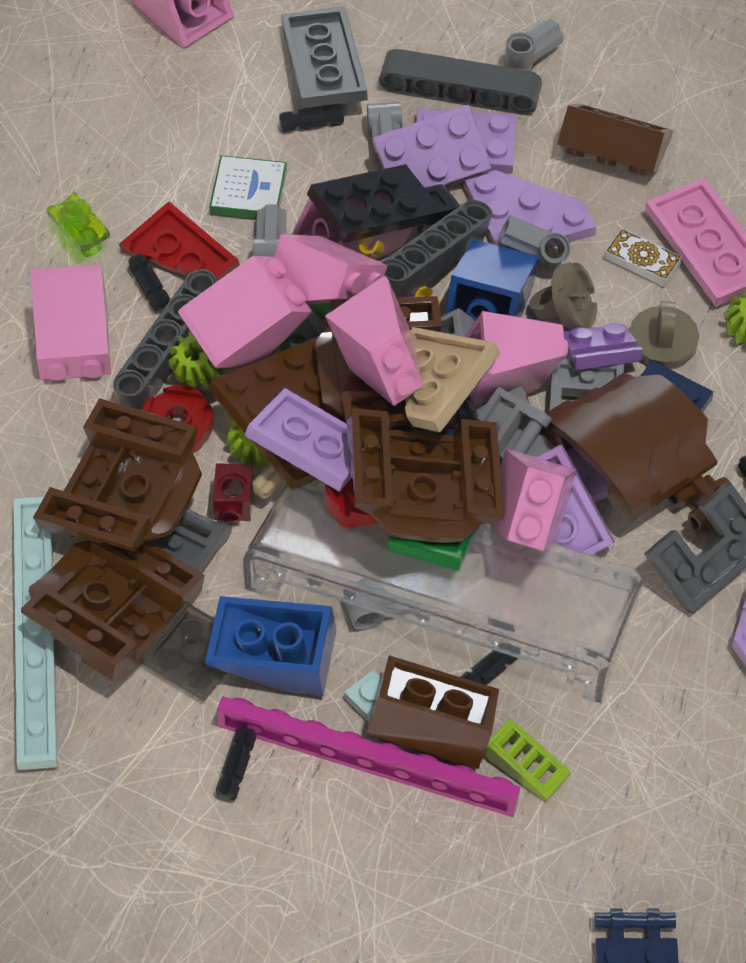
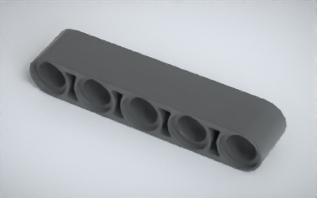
[378,49,542,115]
[381,200,492,298]
[113,269,217,410]

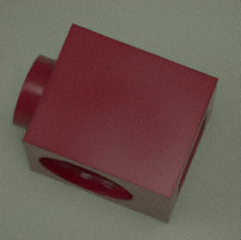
[212,463,254,523]

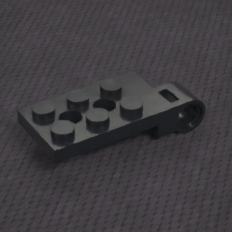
[307,164,460,243]

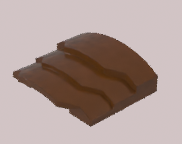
[315,296,455,431]
[541,373,717,522]
[33,398,202,552]
[347,408,504,542]
[21,541,205,681]

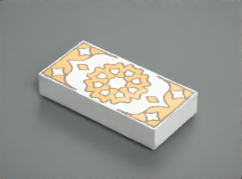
[604,228,682,287]

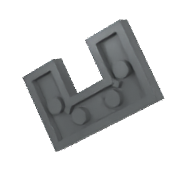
[644,483,746,613]

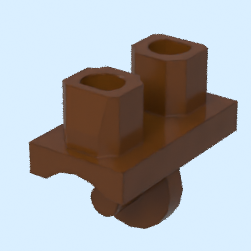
[667,474,732,534]

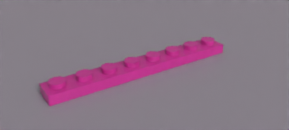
[217,696,520,818]

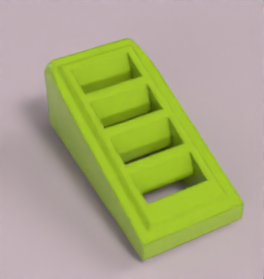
[485,719,571,802]

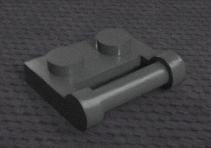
[149,508,232,573]

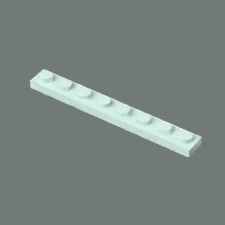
[14,497,58,770]

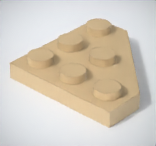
[405,327,500,432]

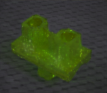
[46,192,110,257]

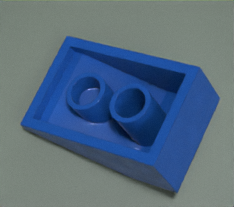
[205,596,337,696]

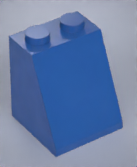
[445,239,539,323]

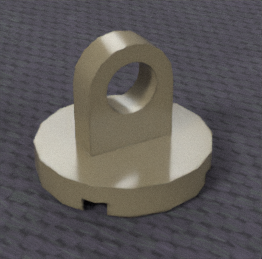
[529,262,597,331]
[629,301,700,369]

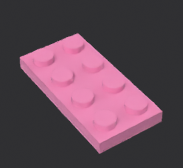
[645,178,746,307]

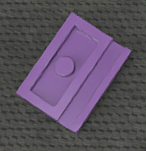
[564,323,643,370]

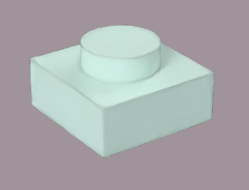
[345,670,382,723]

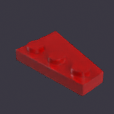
[119,201,240,281]

